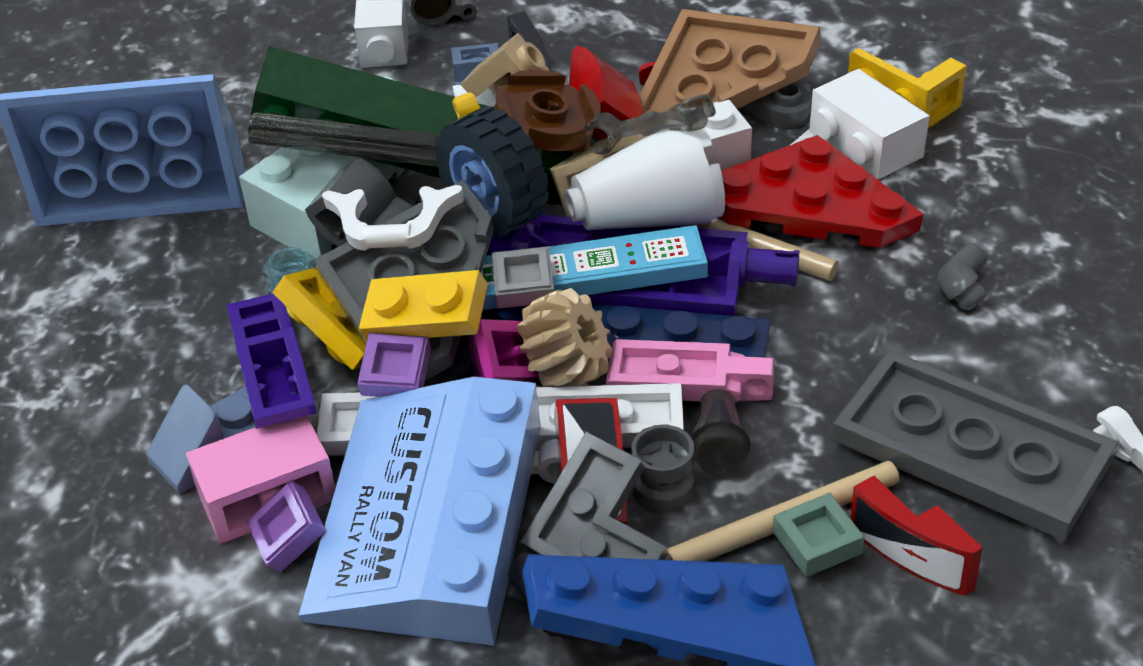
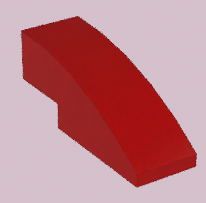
[569,45,643,142]

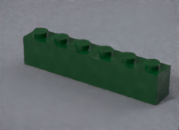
[249,46,573,209]

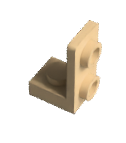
[460,33,567,110]

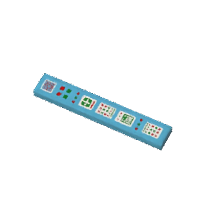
[481,225,708,311]

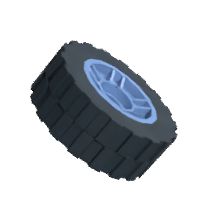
[435,106,549,238]

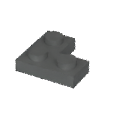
[520,432,669,560]

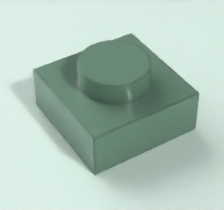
[773,493,864,577]

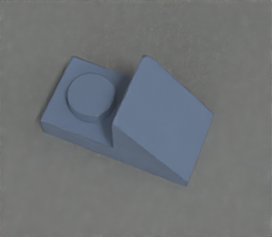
[146,384,255,495]

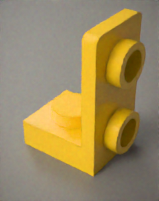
[848,48,967,129]

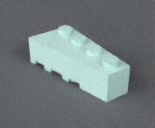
[239,76,405,261]

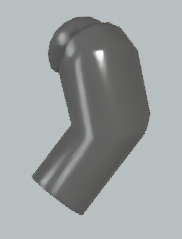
[937,242,987,311]

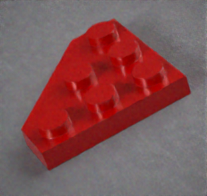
[719,135,924,248]

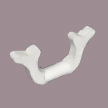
[322,185,464,251]

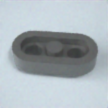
[737,82,812,129]

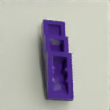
[226,294,317,428]

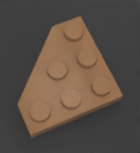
[639,9,822,128]

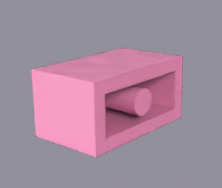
[186,416,335,544]

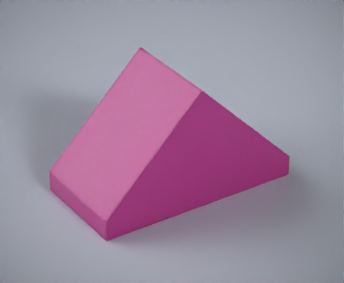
[468,319,542,386]

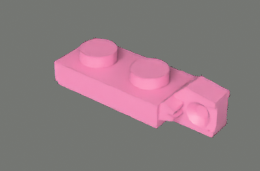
[606,339,774,403]

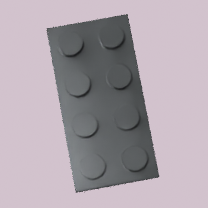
[832,350,1119,541]

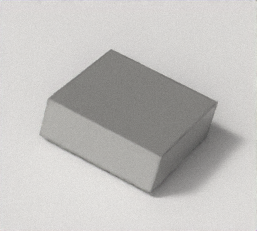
[492,246,554,309]

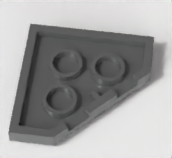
[314,180,494,381]

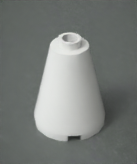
[564,116,725,230]

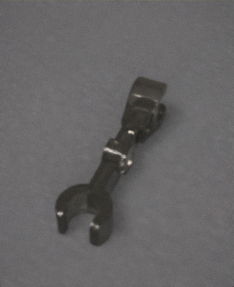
[584,94,716,154]

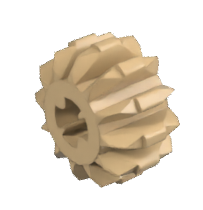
[517,288,613,387]

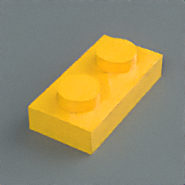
[272,268,366,370]
[358,270,488,340]

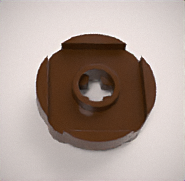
[493,70,601,153]

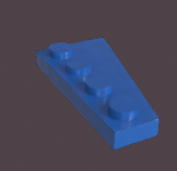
[522,554,815,666]

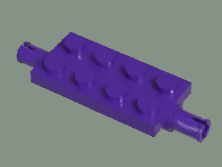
[486,215,800,316]

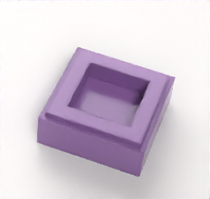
[357,333,431,397]
[246,480,326,573]

